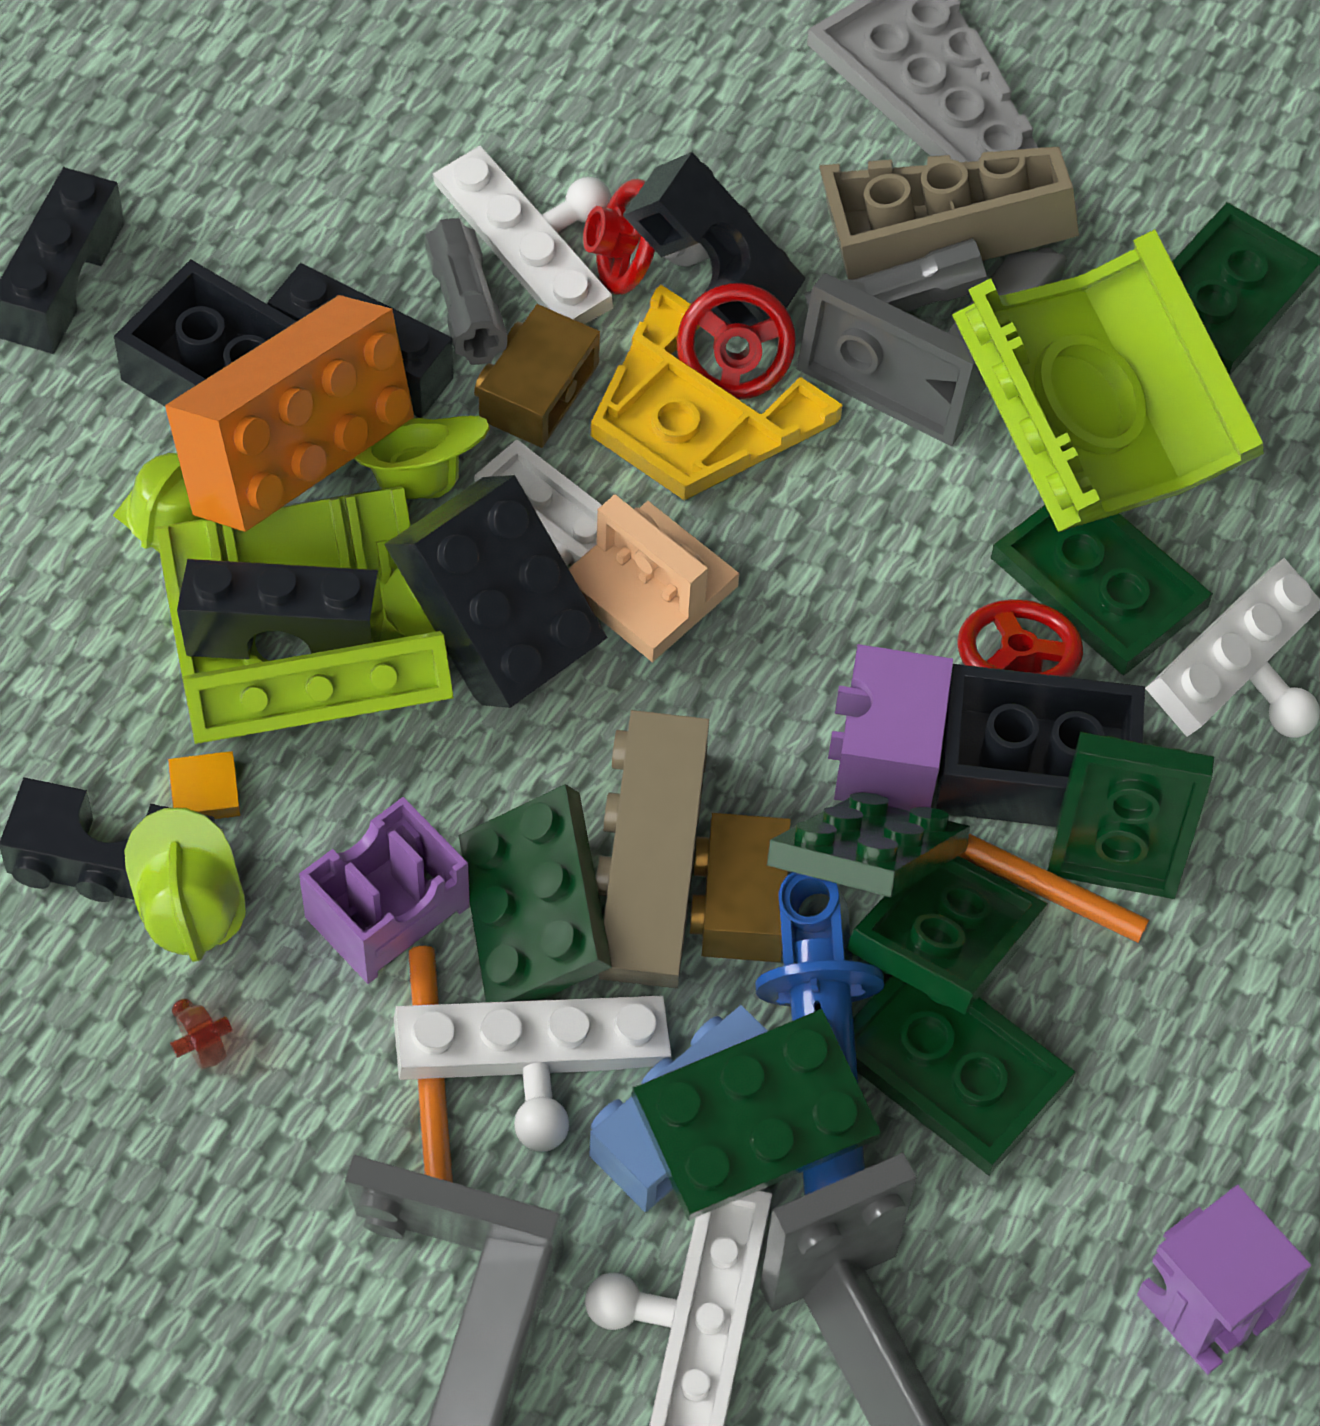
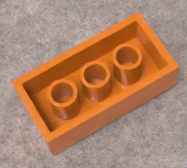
[165,295,414,532]

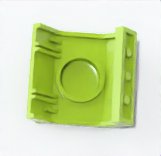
[952,229,1264,532]
[155,486,454,744]

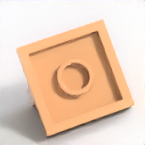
[569,494,739,663]

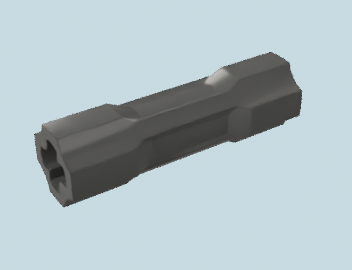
[425,218,507,365]
[804,238,988,312]

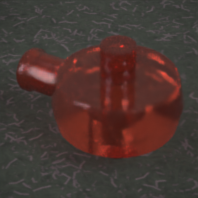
[170,999,233,1069]

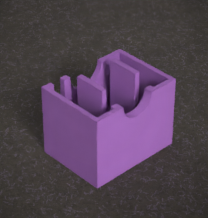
[828,644,953,811]
[299,797,470,984]
[1137,1184,1311,1375]

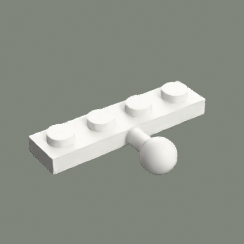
[433,146,613,324]
[475,439,602,566]
[1145,558,1320,738]
[394,996,671,1152]
[585,1191,772,1426]

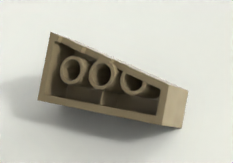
[819,146,1079,280]
[596,710,709,989]

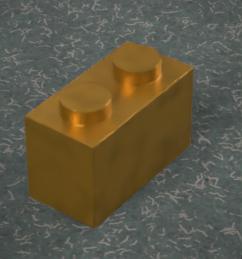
[474,304,600,448]
[690,813,790,963]

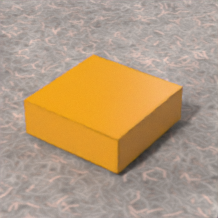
[168,751,241,819]

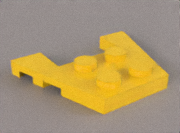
[591,284,843,500]

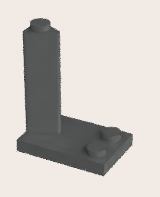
[796,248,1067,447]
[760,1153,949,1426]
[345,1155,564,1426]

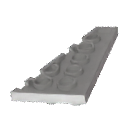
[807,0,1078,249]

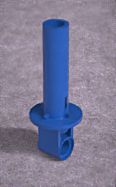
[755,872,884,1196]

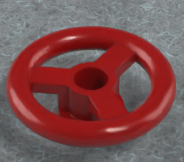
[583,179,655,295]
[677,283,796,399]
[957,599,1083,677]

